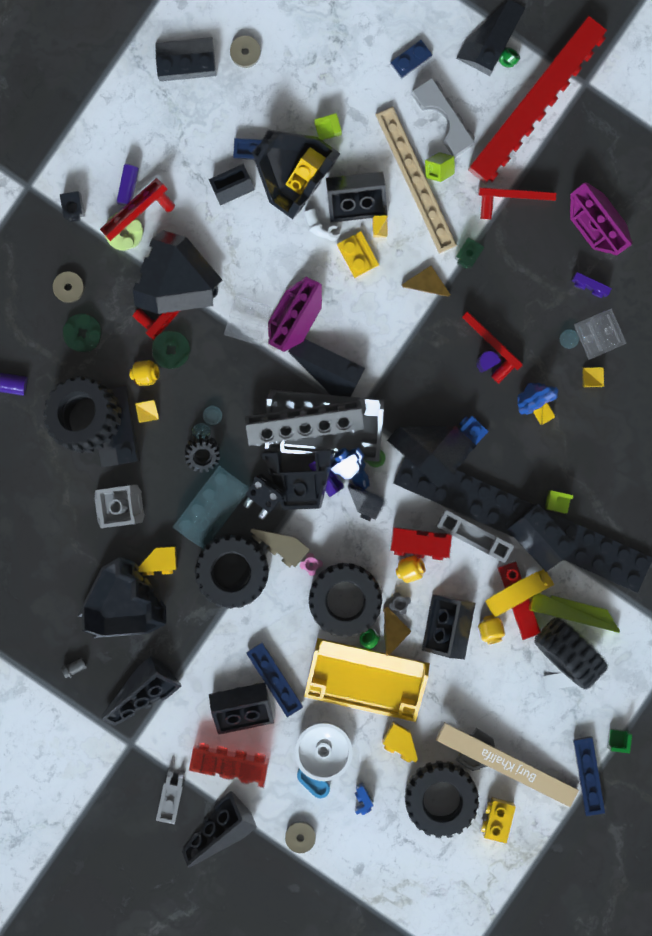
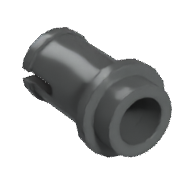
[61,657,87,678]

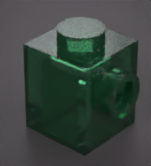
[455,237,485,269]

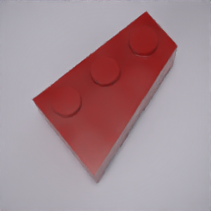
[390,527,452,560]

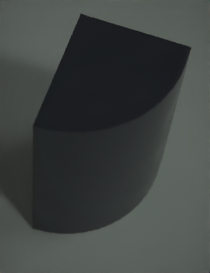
[208,164,255,206]

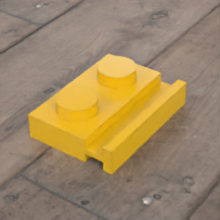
[337,231,379,278]

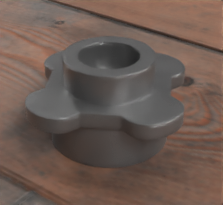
[389,592,411,615]

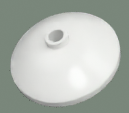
[295,723,353,781]

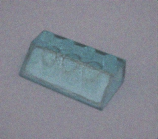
[173,466,249,548]

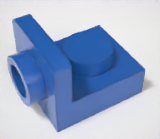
[459,416,489,445]
[355,782,374,815]

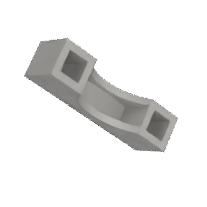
[412,78,475,158]
[436,509,514,563]

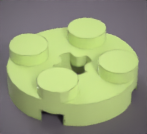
[105,212,143,251]

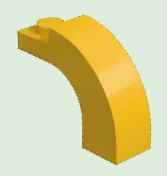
[485,569,554,618]

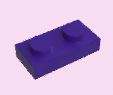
[571,272,612,298]

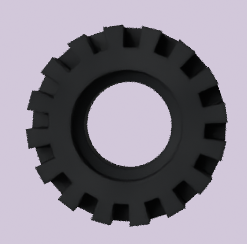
[185,435,220,473]

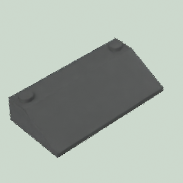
[265,389,385,462]

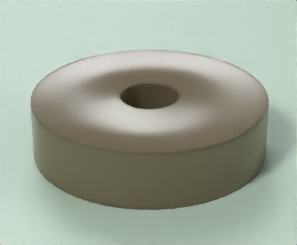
[230,36,261,68]
[53,272,84,303]
[285,821,316,853]

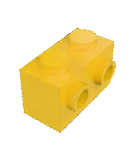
[480,797,516,844]

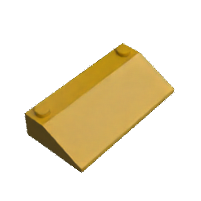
[304,638,430,722]

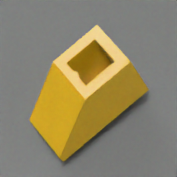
[285,147,326,195]
[138,546,178,576]
[382,721,418,763]

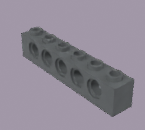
[245,400,364,446]

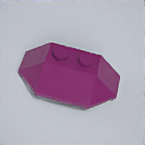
[570,182,633,255]
[268,277,322,352]

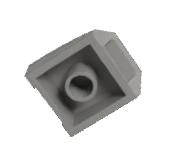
[94,485,145,528]

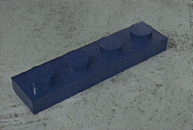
[246,642,303,718]
[573,736,605,816]

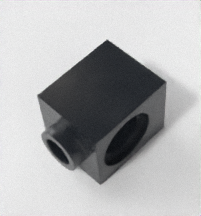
[59,191,85,222]

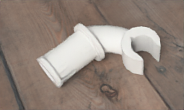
[304,209,340,241]

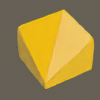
[372,216,388,238]
[582,367,604,387]
[135,400,159,423]
[533,403,555,425]

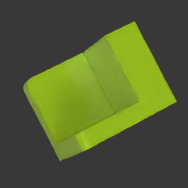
[314,113,342,141]
[425,152,455,182]
[545,490,573,513]

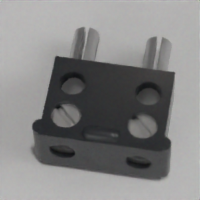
[243,474,287,520]

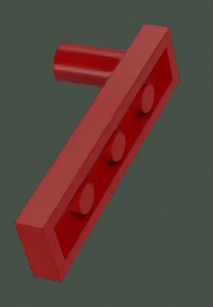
[100,178,175,241]
[478,188,557,220]
[133,308,180,341]
[462,311,523,384]
[497,561,540,640]

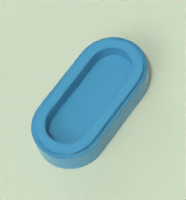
[297,768,330,799]

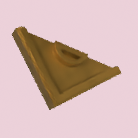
[401,265,450,297]
[383,606,412,657]

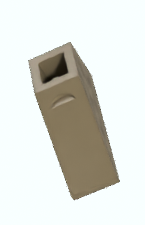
[251,528,310,568]

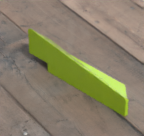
[529,593,620,633]

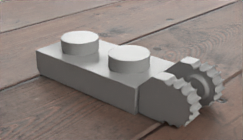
[156,768,185,825]

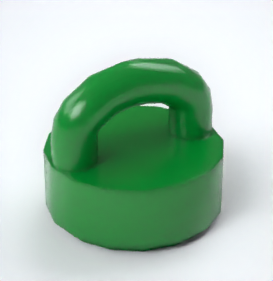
[499,47,521,68]
[359,629,380,650]

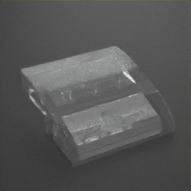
[224,296,273,346]
[574,308,627,360]

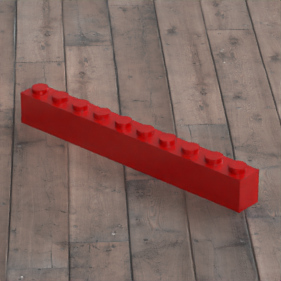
[468,16,607,184]

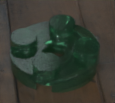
[63,314,102,352]
[152,331,191,370]

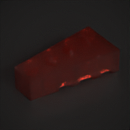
[189,743,269,788]

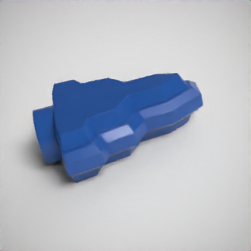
[517,383,558,415]
[330,447,370,490]

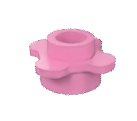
[300,553,323,576]

